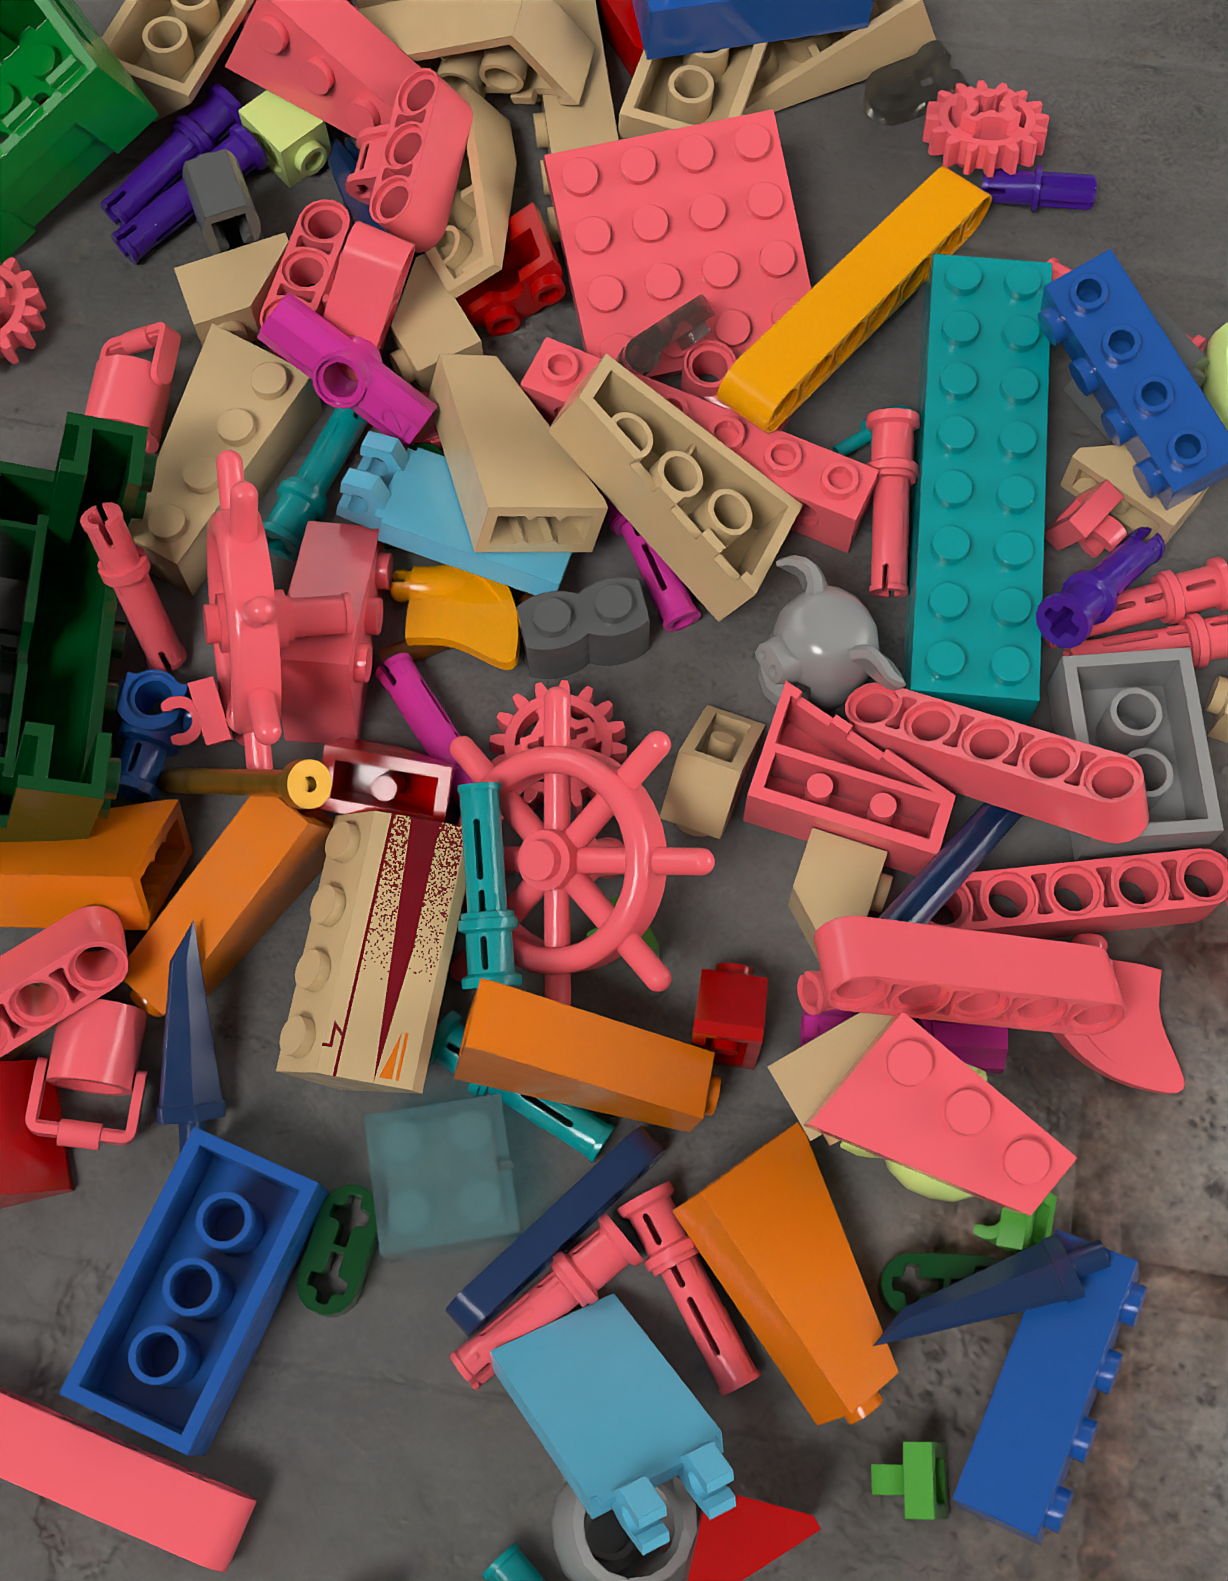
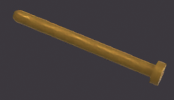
[159,759,332,809]

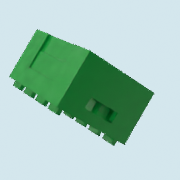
[0,0,159,264]

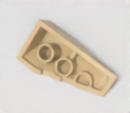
[742,0,937,115]
[425,84,517,298]

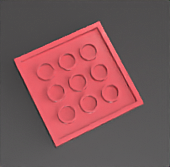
[543,109,811,380]

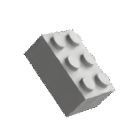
[1047,647,1224,862]

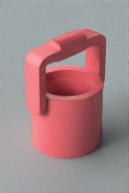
[84,322,181,453]
[25,999,148,1150]

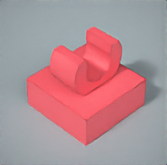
[1044,479,1127,558]
[160,676,234,747]

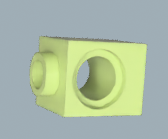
[238,90,331,188]

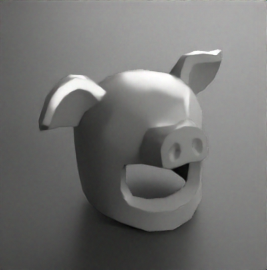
[755,555,906,712]
[550,1473,697,1581]

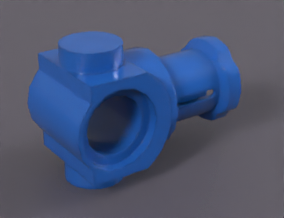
[114,669,193,804]

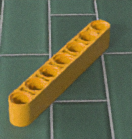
[717,166,992,434]

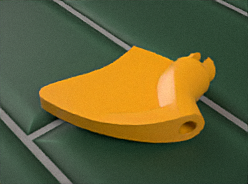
[390,564,520,670]

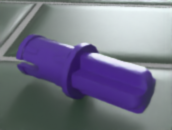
[981,165,1097,212]

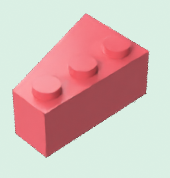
[225,0,422,139]
[280,521,394,744]
[743,681,956,876]
[803,1012,1077,1216]

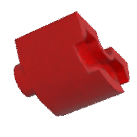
[454,202,566,336]

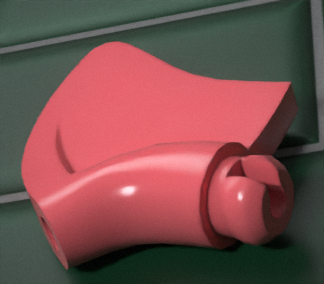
[1052,933,1185,1095]

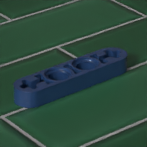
[445,1125,666,1337]

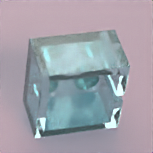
[364,1094,523,1263]

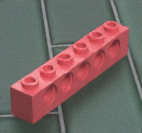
[520,337,879,553]

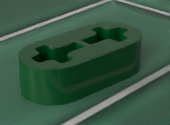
[296,1184,384,1318]
[877,1253,999,1321]

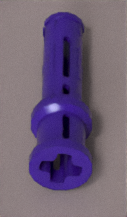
[100,83,242,227]
[110,123,269,265]
[1035,527,1165,648]

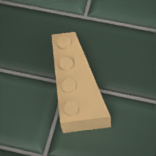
[357,0,596,105]
[129,323,323,596]
[548,354,803,622]

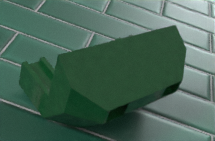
[0,411,157,842]

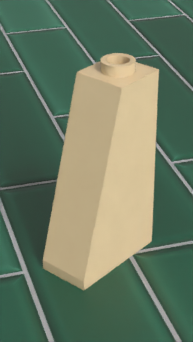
[428,354,608,552]

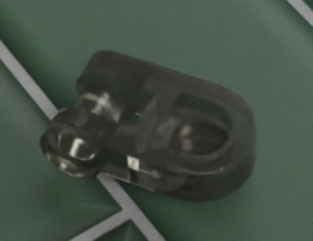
[863,40,969,126]
[616,294,716,376]

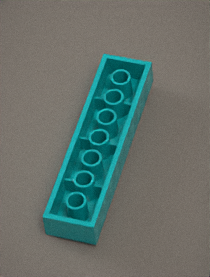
[902,254,1052,725]

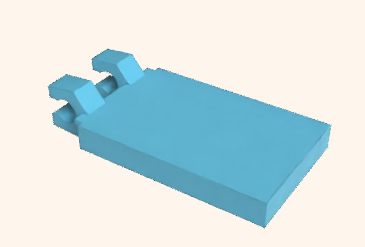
[336,431,573,596]
[490,1293,736,1555]

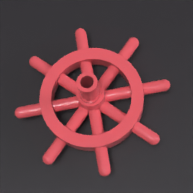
[203,450,354,769]
[450,686,715,1006]

